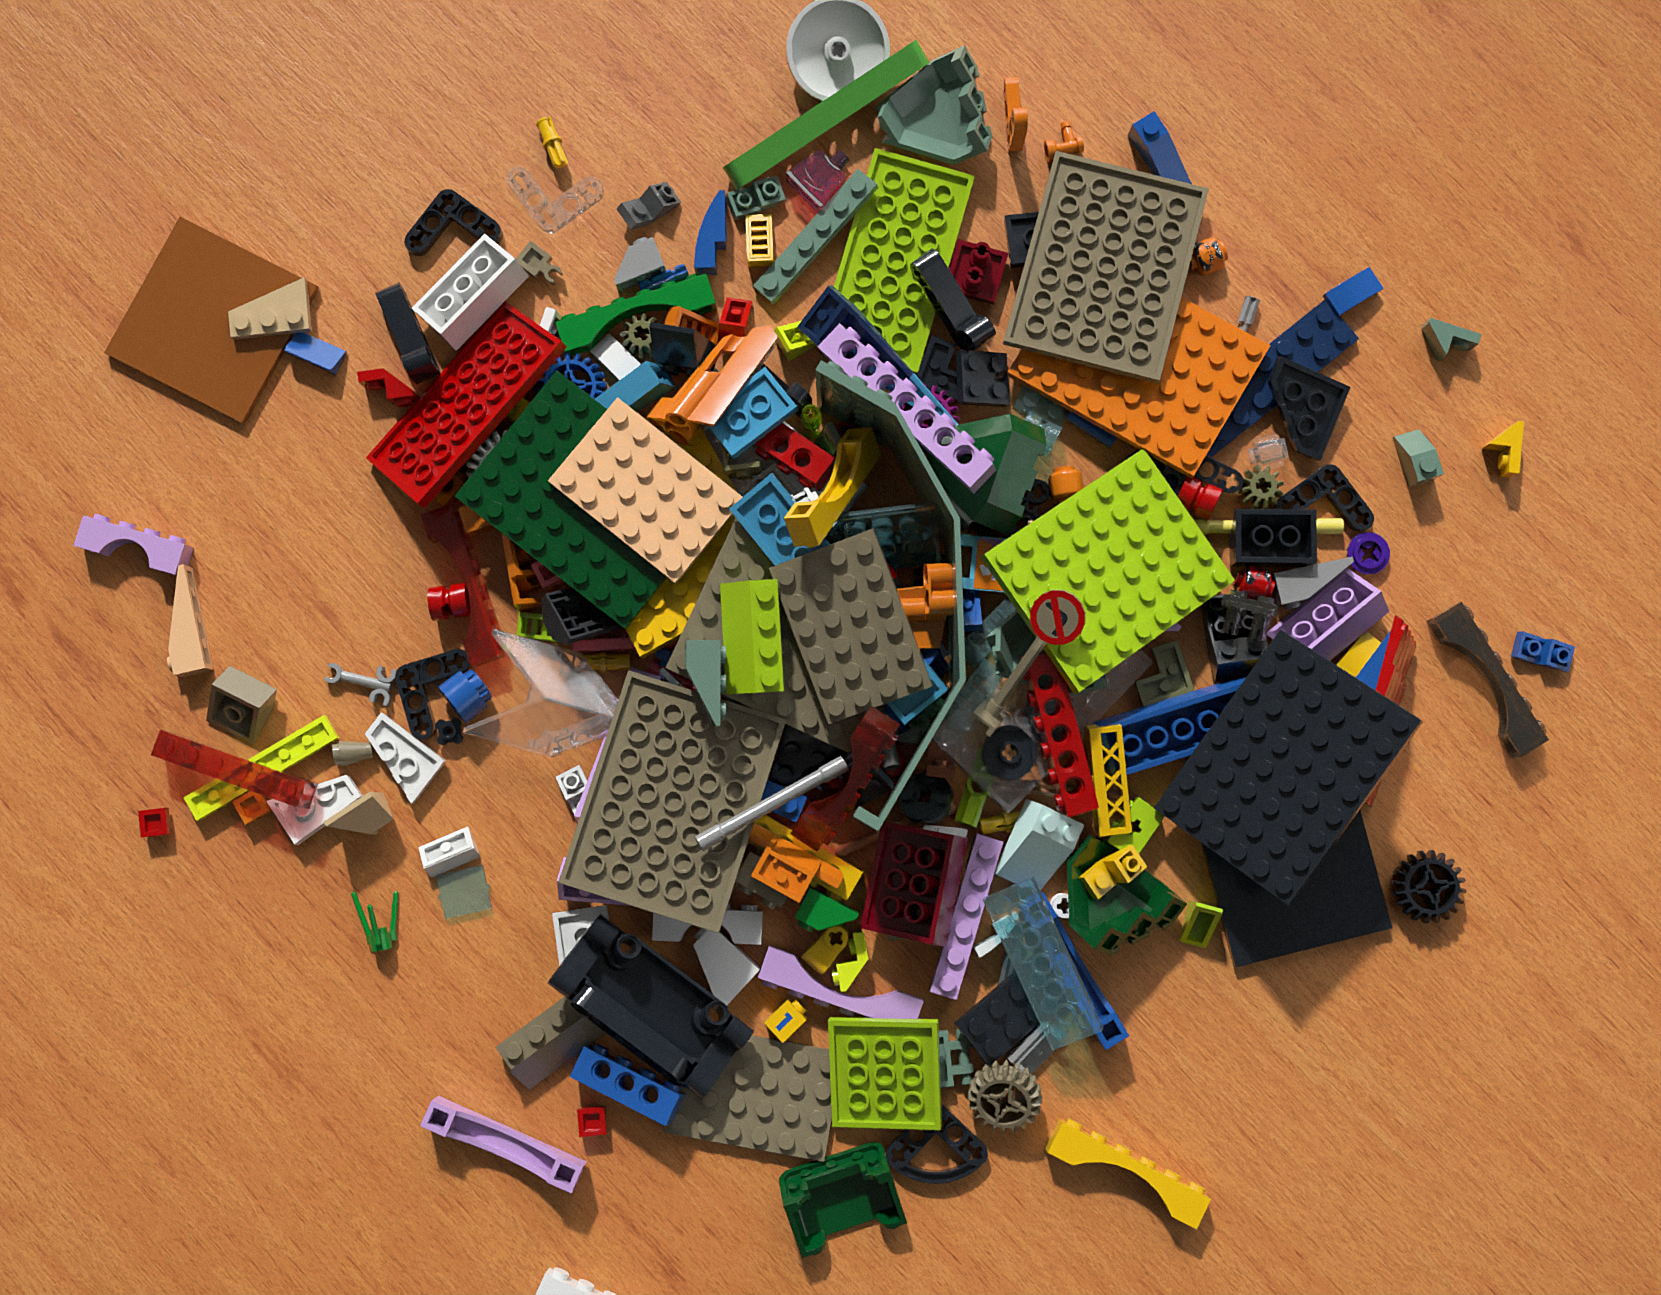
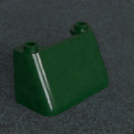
[779,1142,907,1258]

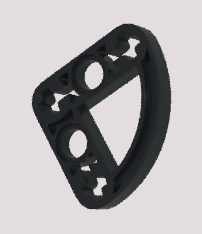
[886,1103,988,1184]

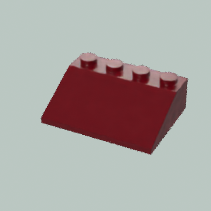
[860,821,968,946]

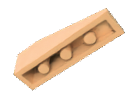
[167,564,214,677]

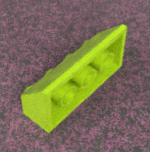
[720,579,784,694]

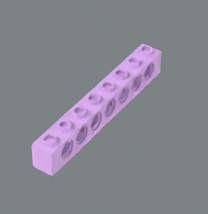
[818,324,996,494]

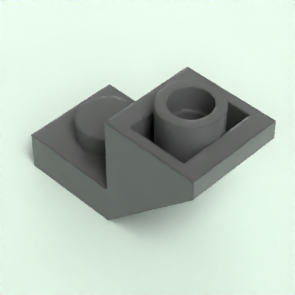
[617,182,681,230]

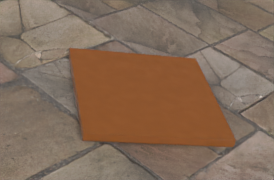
[104,217,319,425]

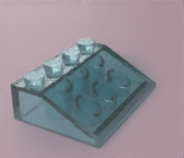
[827,501,942,569]

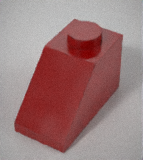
[718,297,752,354]

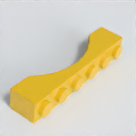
[784,427,881,548]
[1045,1118,1211,1230]

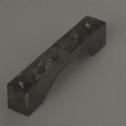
[1427,602,1549,758]

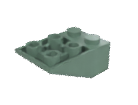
[685,640,726,726]

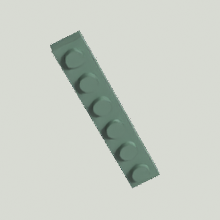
[753,169,878,305]

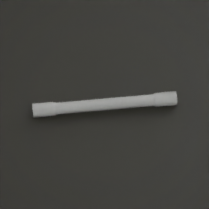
[695,756,848,851]

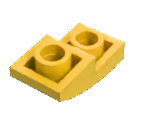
[1336,631,1381,677]

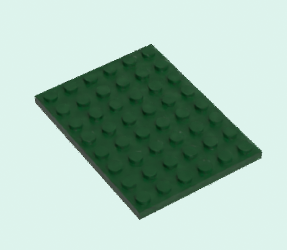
[455,370,667,629]

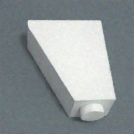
[693,928,760,1005]

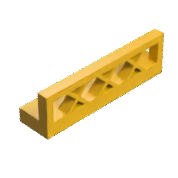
[1084,724,1132,837]

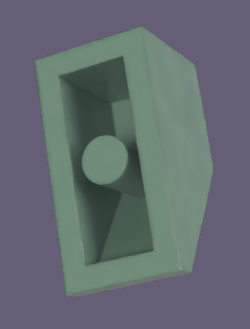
[1393,429,1444,487]

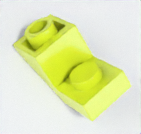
[832,930,868,992]

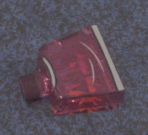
[786,150,850,213]

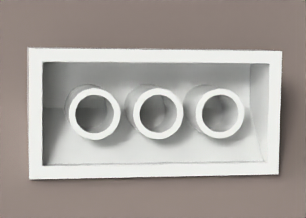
[412,234,529,350]

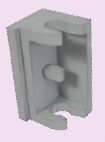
[1006,1019,1066,1076]

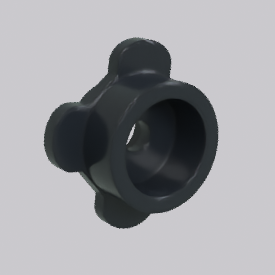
[435,718,463,746]

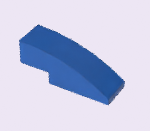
[694,190,727,275]

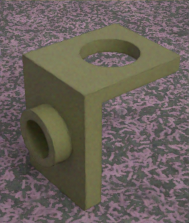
[722,445,764,480]

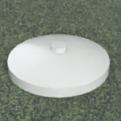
[786,0,890,102]

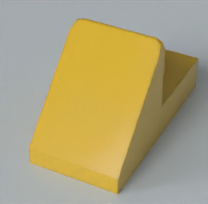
[1482,421,1524,478]

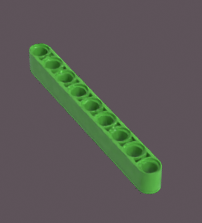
[723,40,930,190]

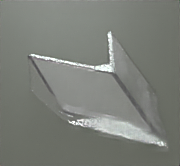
[463,629,618,757]

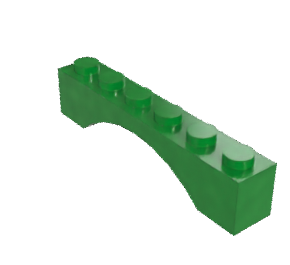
[556,273,717,357]

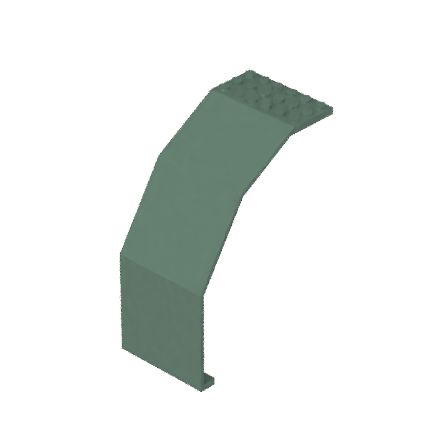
[815,360,966,831]

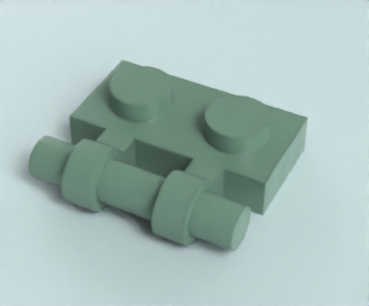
[939,1029,974,1087]

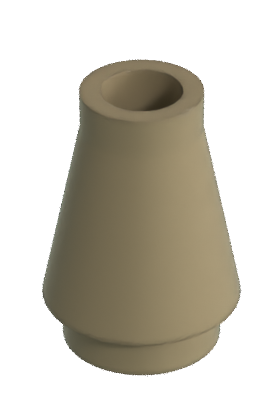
[332,741,373,767]

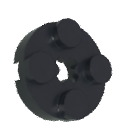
[981,725,1037,781]
[899,770,954,825]

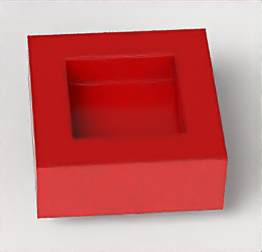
[138,807,171,838]
[577,1105,608,1137]

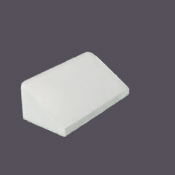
[418,827,480,877]

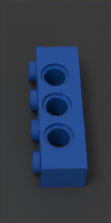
[570,1043,686,1126]

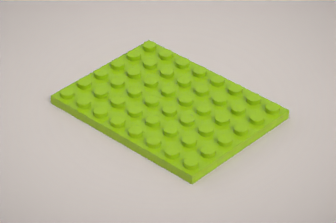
[981,449,1235,694]

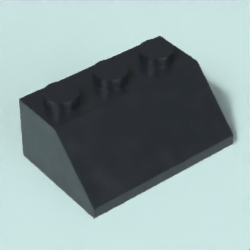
[1229,509,1317,567]

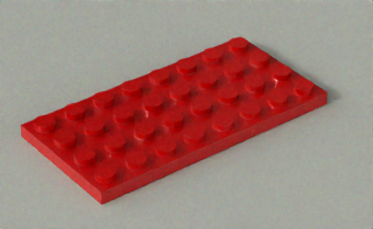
[366,301,567,508]

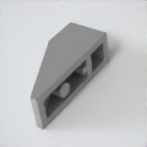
[1272,557,1354,610]

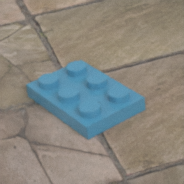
[707,367,798,459]

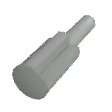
[1237,296,1260,332]

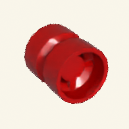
[1178,476,1223,521]
[427,583,472,621]

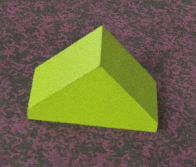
[1179,901,1223,949]

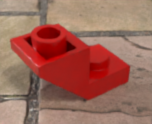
[357,368,419,407]

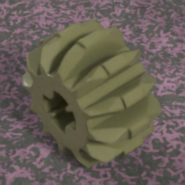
[620,313,657,360]
[1238,465,1284,509]

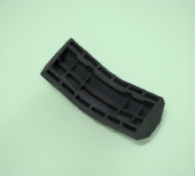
[541,587,622,645]

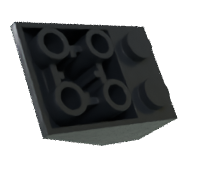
[1201,593,1268,681]

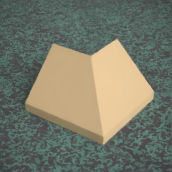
[324,792,393,834]

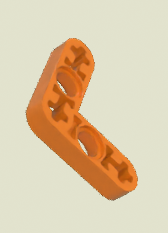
[1004,77,1028,152]

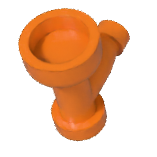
[1044,121,1084,162]

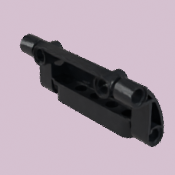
[547,914,754,1099]

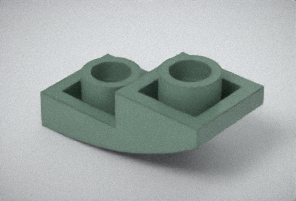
[726,176,786,220]

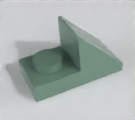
[1421,318,1482,361]

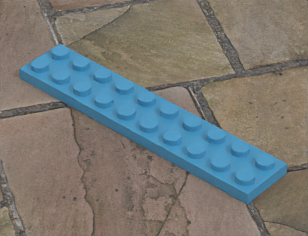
[729,473,948,725]

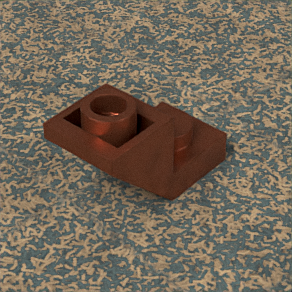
[926,735,956,779]

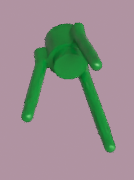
[351,891,399,952]

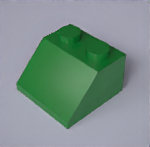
[795,887,859,932]

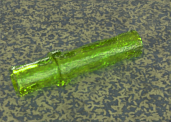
[801,404,822,438]

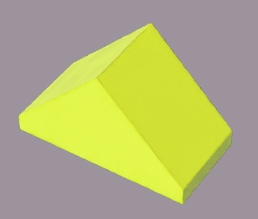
[774,321,817,362]

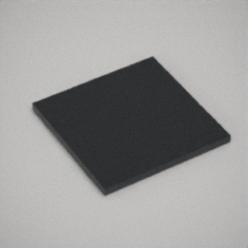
[1201,810,1392,967]

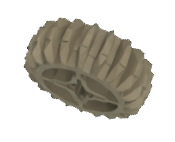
[968,1060,1043,1134]

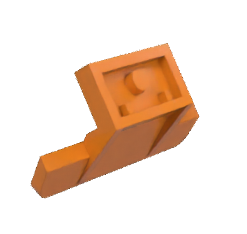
[749,824,843,903]

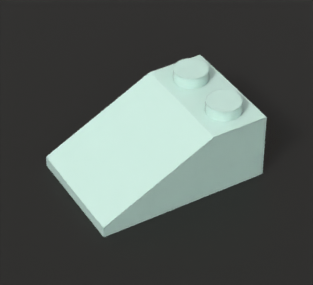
[994,799,1084,893]

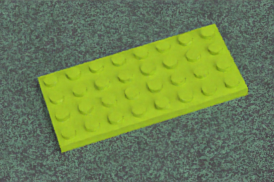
[817,148,975,375]

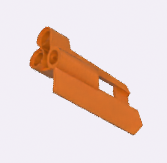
[646,325,778,445]
[897,563,954,649]

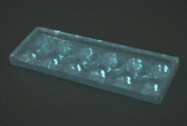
[982,877,1103,1050]

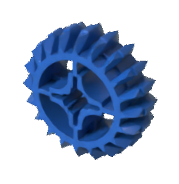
[535,353,607,399]

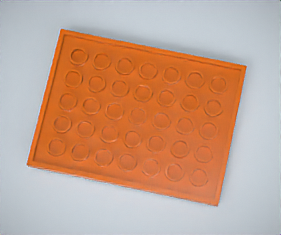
[1007,297,1271,479]

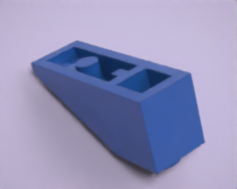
[1128,111,1192,184]

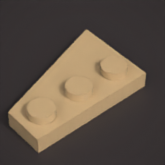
[228,277,312,340]

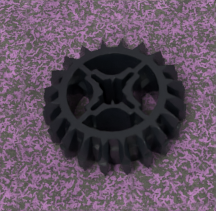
[1390,850,1467,923]

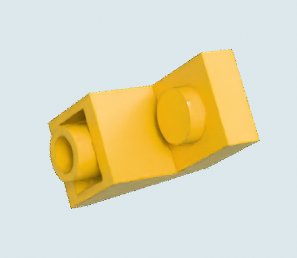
[1079,845,1147,900]

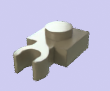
[516,241,563,285]

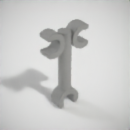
[324,663,397,706]

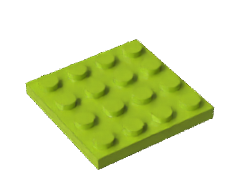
[828,1017,942,1130]

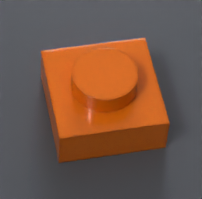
[232,788,271,825]

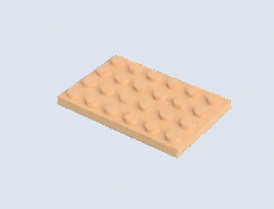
[548,397,742,584]

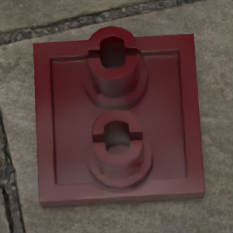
[950,239,1009,305]

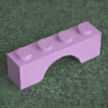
[73,514,194,576]

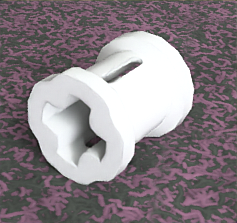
[1050,893,1069,918]

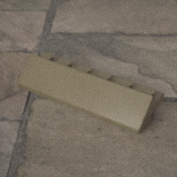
[495,949,631,1090]

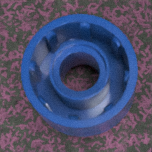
[438,670,492,724]

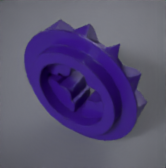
[1346,532,1390,575]

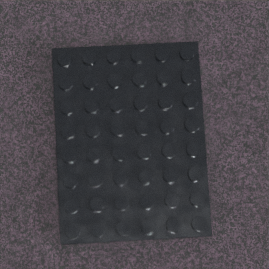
[1154,629,1423,906]

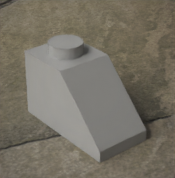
[614,237,666,292]

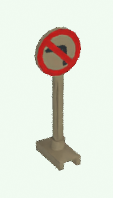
[967,589,1086,737]

